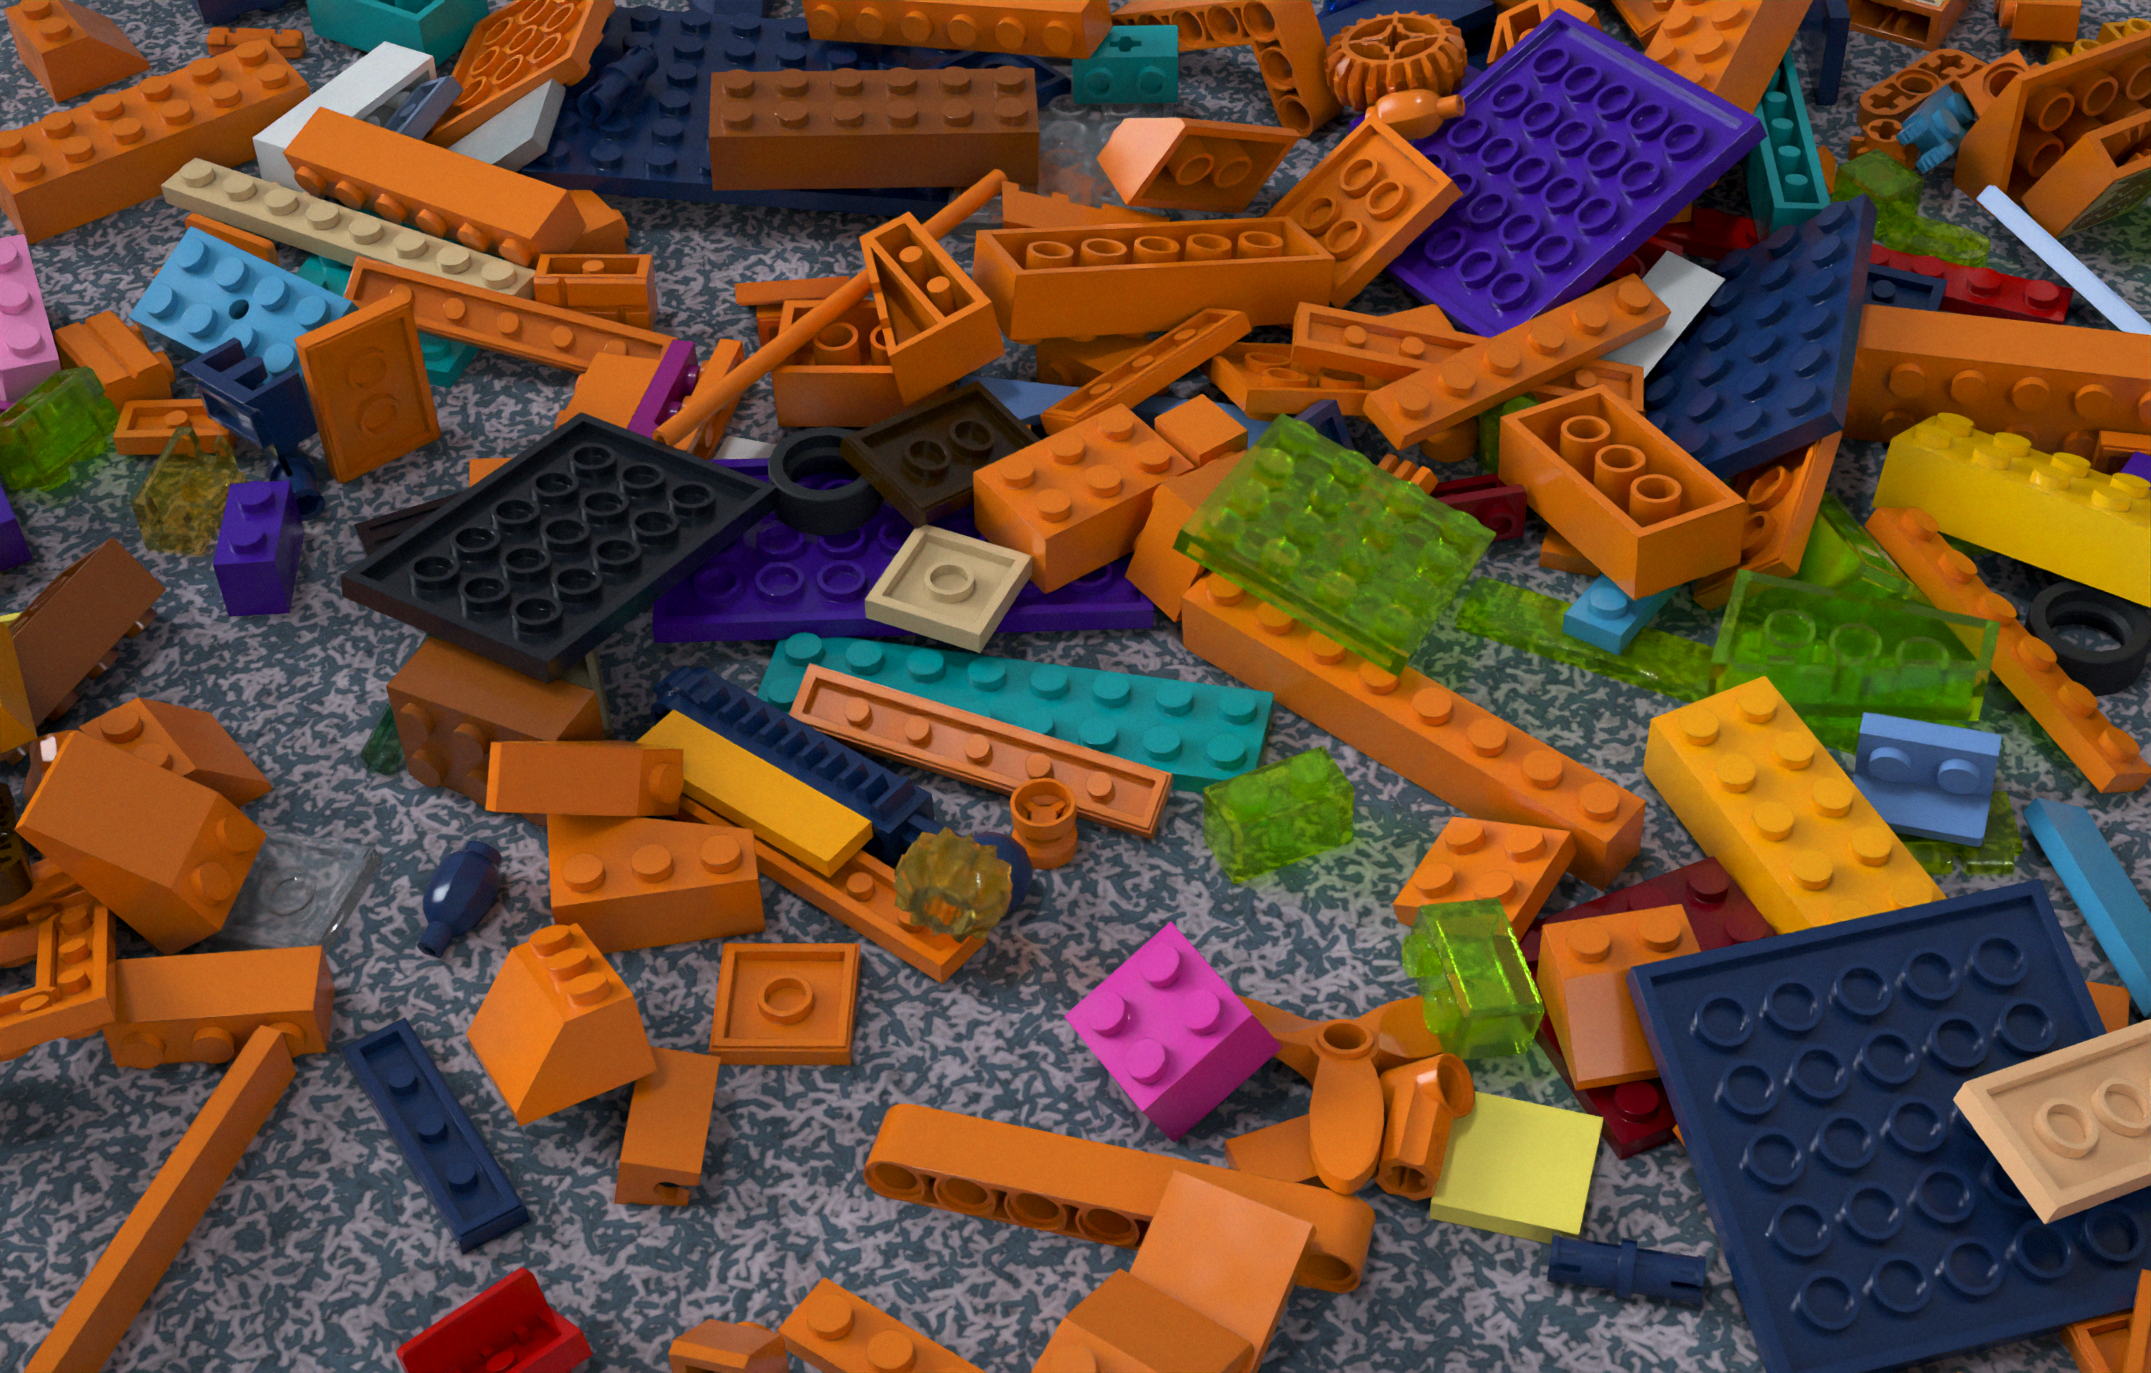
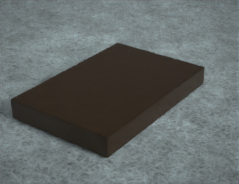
[839,380,1041,529]

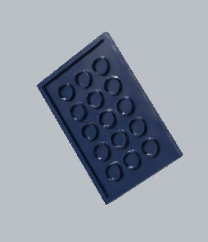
[1644,193,1878,481]

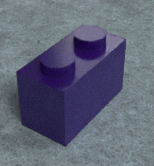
[213,480,305,617]

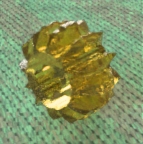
[892,827,1013,944]

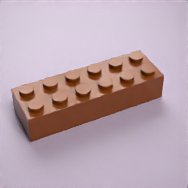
[709,66,1040,191]

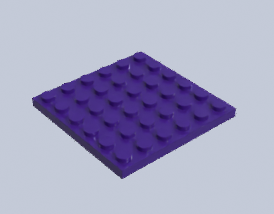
[1381,8,1767,338]

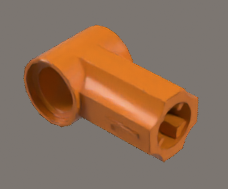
[1373,1053,1475,1201]

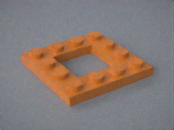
[0,886,116,1062]

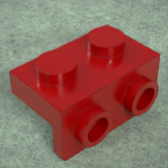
[396,1267,593,1373]

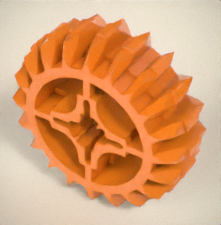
[1324,10,1468,112]

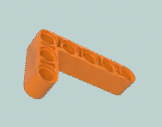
[1111,0,1345,139]

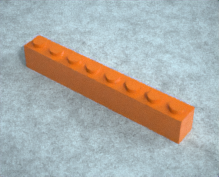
[1181,560,1646,892]

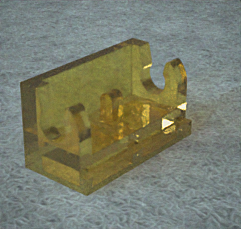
[131,426,246,556]

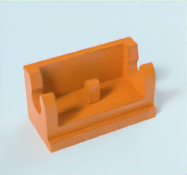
[614,1046,721,1206]

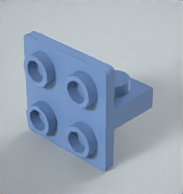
[1853,712,2002,847]

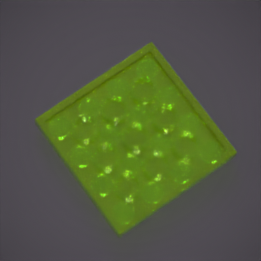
[1172,412,1497,678]

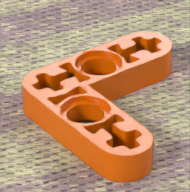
[1856,48,1988,129]

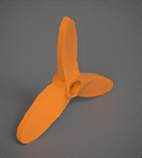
[1236,987,1508,1195]

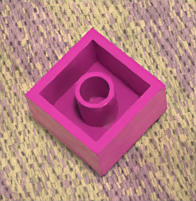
[1064,921,1283,1142]

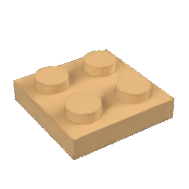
[865,524,1032,653]

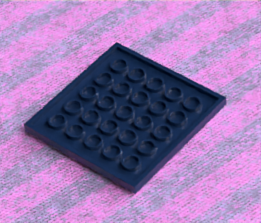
[1626,879,2151,1373]

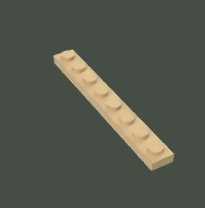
[161,157,536,300]

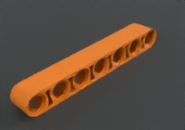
[862,1103,1376,1294]

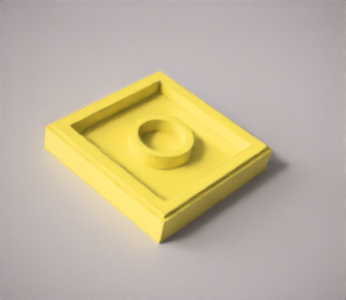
[1429,1091,1604,1244]

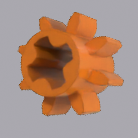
[1847,119,1918,185]

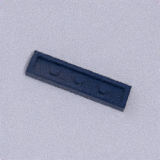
[341,1017,529,1255]

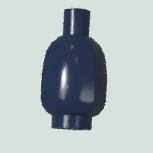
[417,841,503,958]

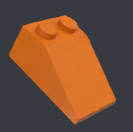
[14,730,267,956]

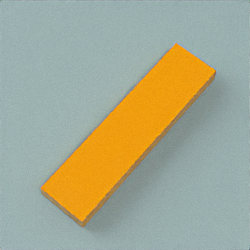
[636,709,873,878]

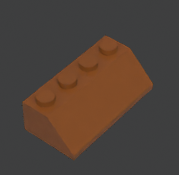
[0,537,167,766]

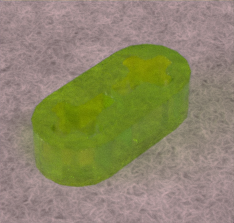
[1883,214,1991,268]

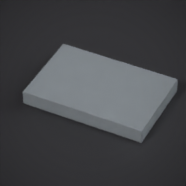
[447,78,566,172]

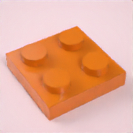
[1392,816,1577,942]

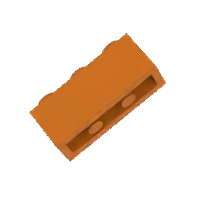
[102,945,335,1069]

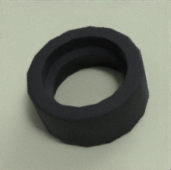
[768,427,884,536]
[2024,580,2151,697]

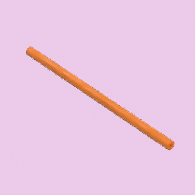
[652,169,1008,447]

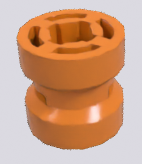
[1009,778,1078,870]

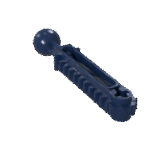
[650,665,1033,916]

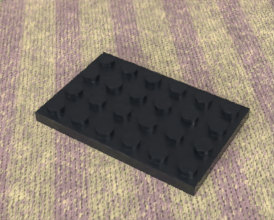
[340,412,778,684]

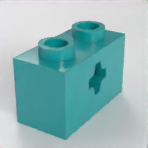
[1072,25,1179,104]

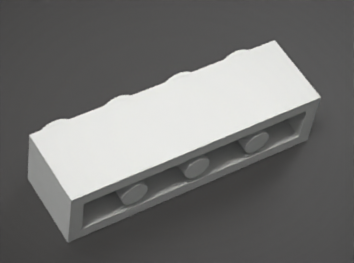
[253,41,437,195]

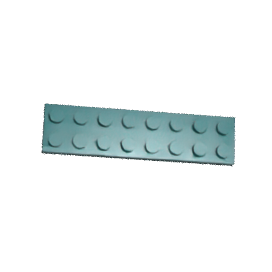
[756,632,1274,800]

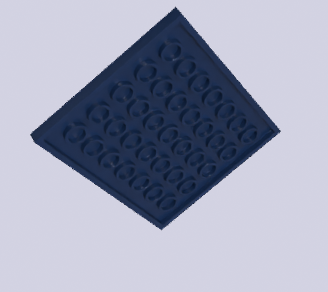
[522,5,966,219]

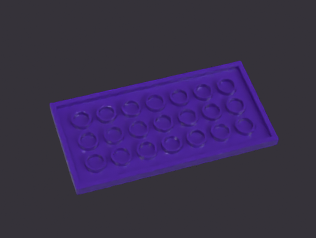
[652,458,1154,643]

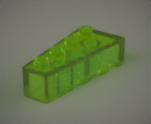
[1706,569,2001,721]

